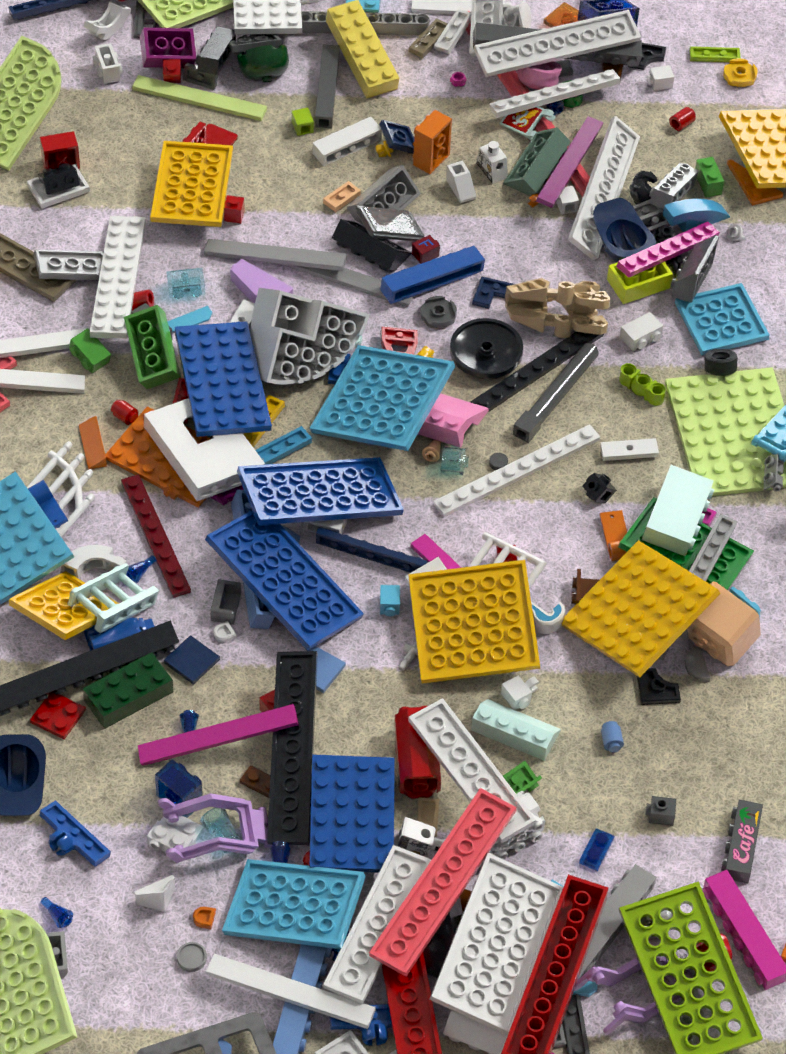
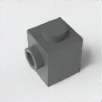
[645,796,676,826]

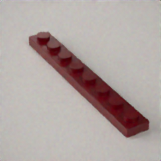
[121,474,191,598]

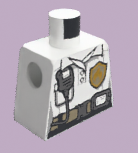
[476,141,508,184]
[395,817,445,858]

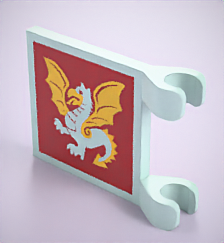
[499,106,556,140]

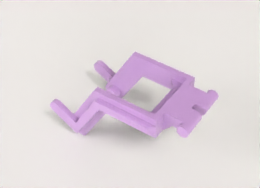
[158,793,273,863]
[574,953,694,1035]

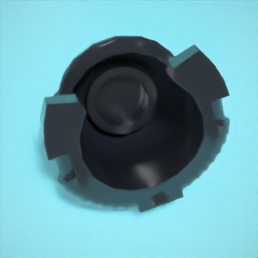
[629,170,658,205]

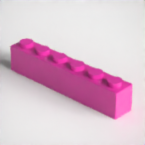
[702,870,786,990]

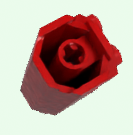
[394,706,441,799]

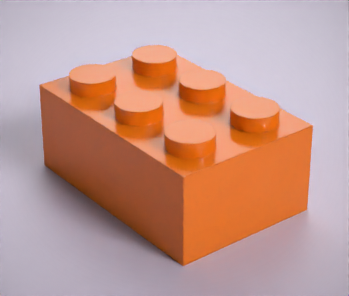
[413,110,452,174]

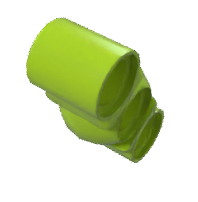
[619,363,666,406]

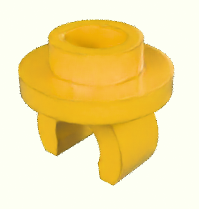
[375,140,394,157]

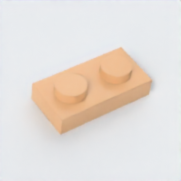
[323,181,361,213]

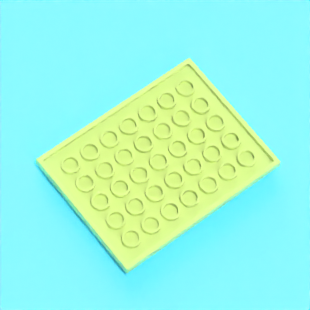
[665,367,786,496]

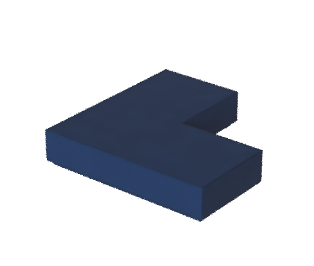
[472,276,514,309]

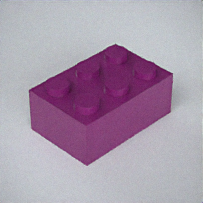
[140,27,196,68]

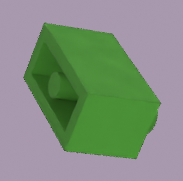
[695,157,724,198]
[69,328,111,374]

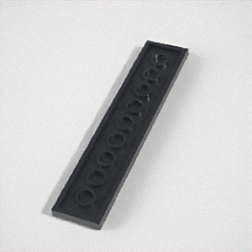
[267,651,318,845]

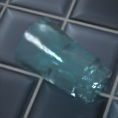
[200,807,240,853]

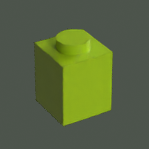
[292,107,314,136]

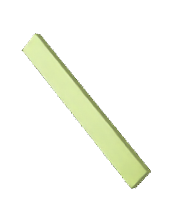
[132,75,267,121]

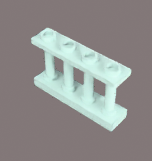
[68,563,159,633]

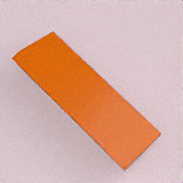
[79,416,107,470]

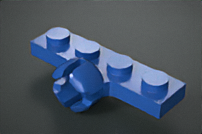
[39,800,111,867]
[329,1004,392,1046]

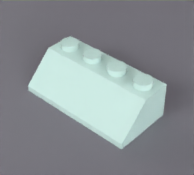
[471,699,561,761]

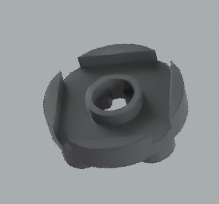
[420,296,457,328]

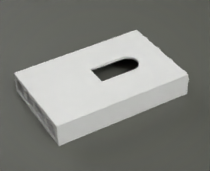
[144,398,265,501]

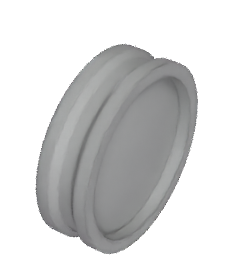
[177,942,207,972]

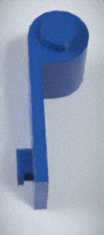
[28,480,68,529]

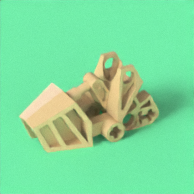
[505,278,610,338]

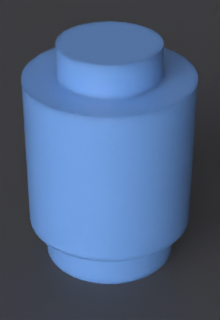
[601,721,624,753]

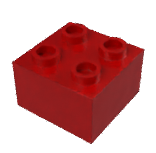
[40,131,80,169]

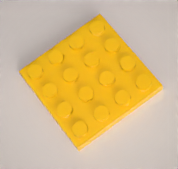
[9,571,119,640]

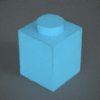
[380,585,400,616]

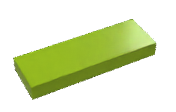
[689,46,741,63]

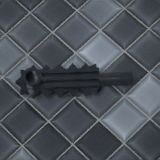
[657,226,683,279]

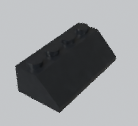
[332,219,412,272]

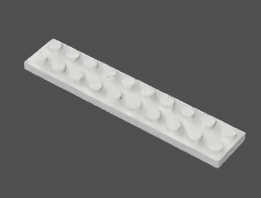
[474,10,641,77]
[568,116,640,260]
[90,216,146,339]

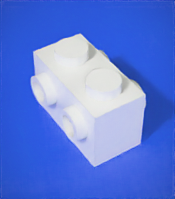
[93,43,123,84]

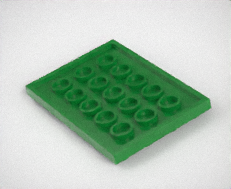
[618,497,754,590]

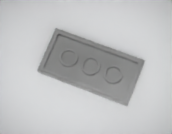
[33,250,104,280]

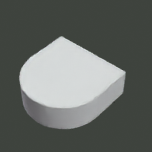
[213,621,237,643]

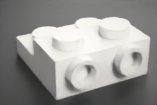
[147,816,204,853]

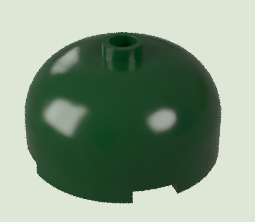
[237,45,289,83]

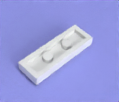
[434,9,471,54]

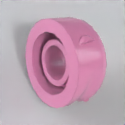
[518,61,562,90]

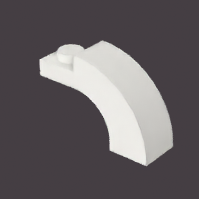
[83,2,131,40]
[60,545,127,579]

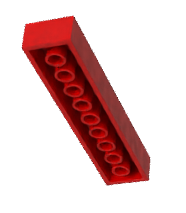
[501,874,609,1054]

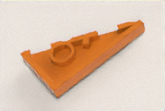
[727,159,783,206]

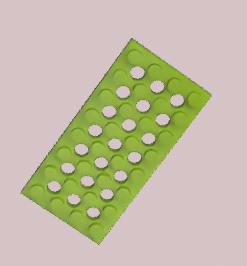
[619,881,763,1054]

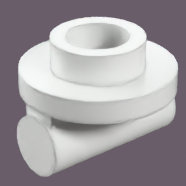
[726,224,745,242]

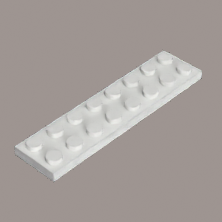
[408,698,536,843]
[323,845,431,1004]

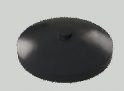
[450,318,523,379]

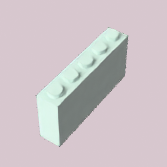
[642,465,714,556]

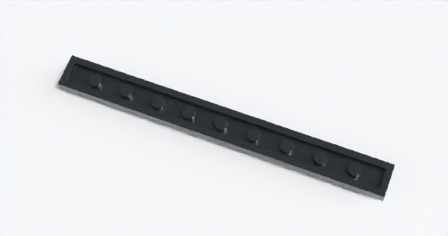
[470,332,604,412]

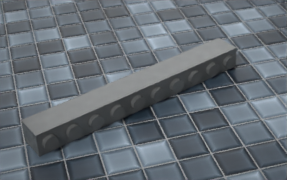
[473,22,642,67]

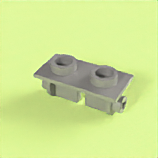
[763,454,784,492]

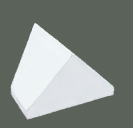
[134,875,175,912]

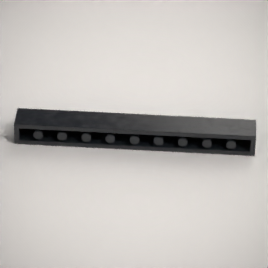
[0,620,179,717]

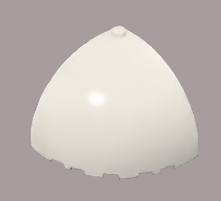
[250,288,370,385]

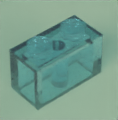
[166,268,205,299]

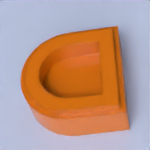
[193,906,216,929]

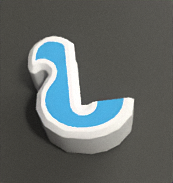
[531,601,565,635]

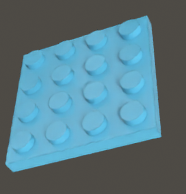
[675,283,770,356]

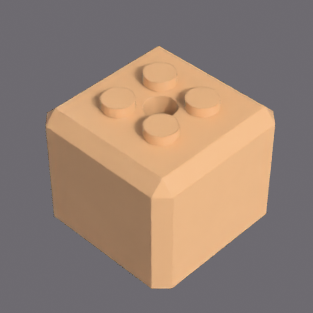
[687,582,761,666]

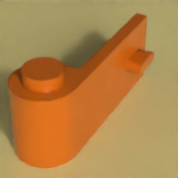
[599,510,627,561]

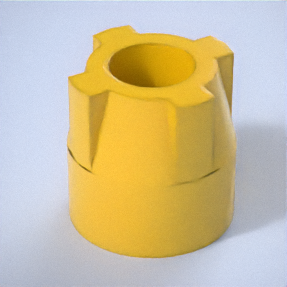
[416,346,434,358]

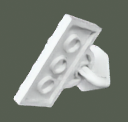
[469,0,545,57]

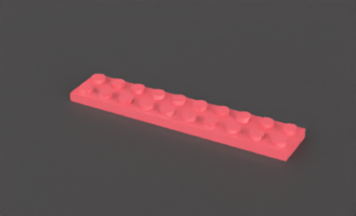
[369,788,517,977]

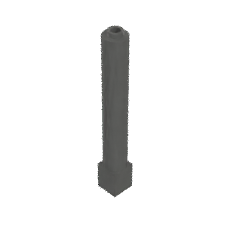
[513,343,599,443]

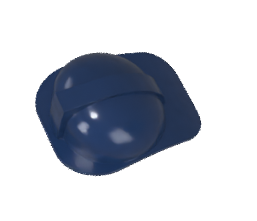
[593,198,656,263]
[0,734,46,816]

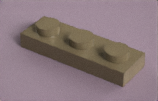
[409,18,448,58]

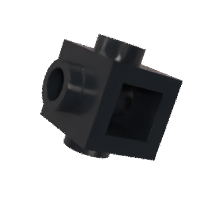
[582,473,617,504]

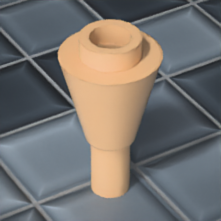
[422,439,441,462]

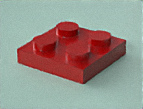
[30,693,86,740]

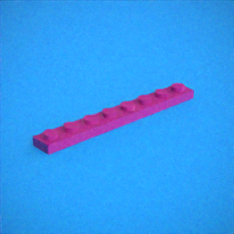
[616,222,720,278]

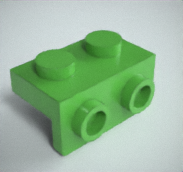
[503,761,542,794]

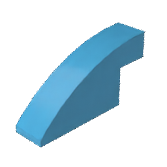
[663,199,730,232]

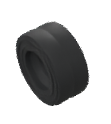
[704,349,738,376]

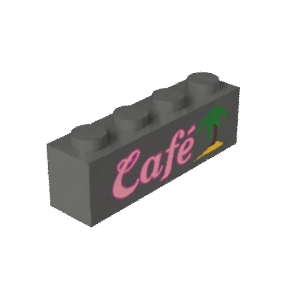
[721,799,763,883]

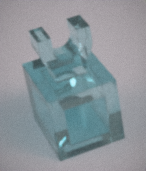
[441,445,469,475]

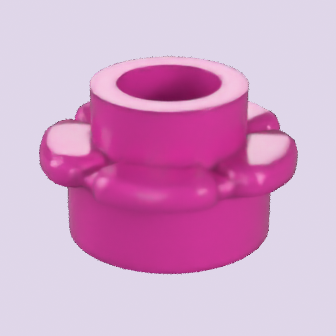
[450,72,467,87]

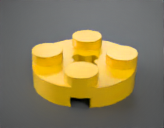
[723,58,758,87]

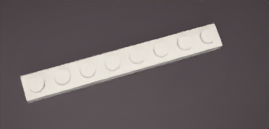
[490,69,620,118]

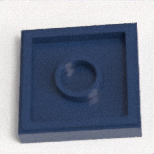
[379,120,414,154]
[164,635,220,685]

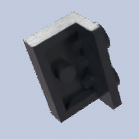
[38,163,80,195]

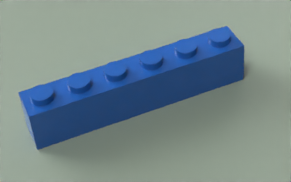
[380,246,485,304]

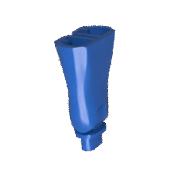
[84,617,154,651]

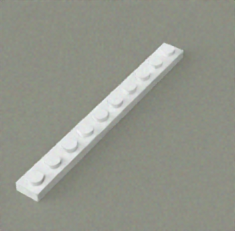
[433,424,600,517]

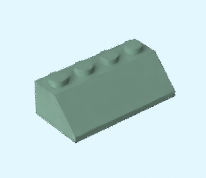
[503,127,571,195]

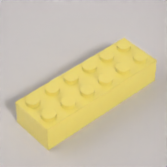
[326,0,400,98]

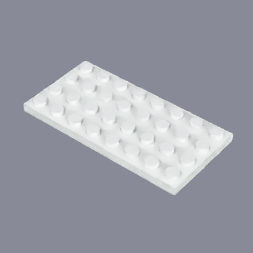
[429,853,563,1035]

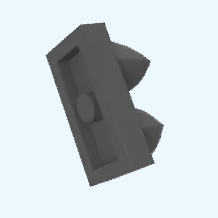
[183,63,218,90]

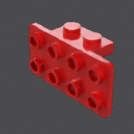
[182,121,238,146]

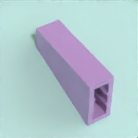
[230,259,293,303]

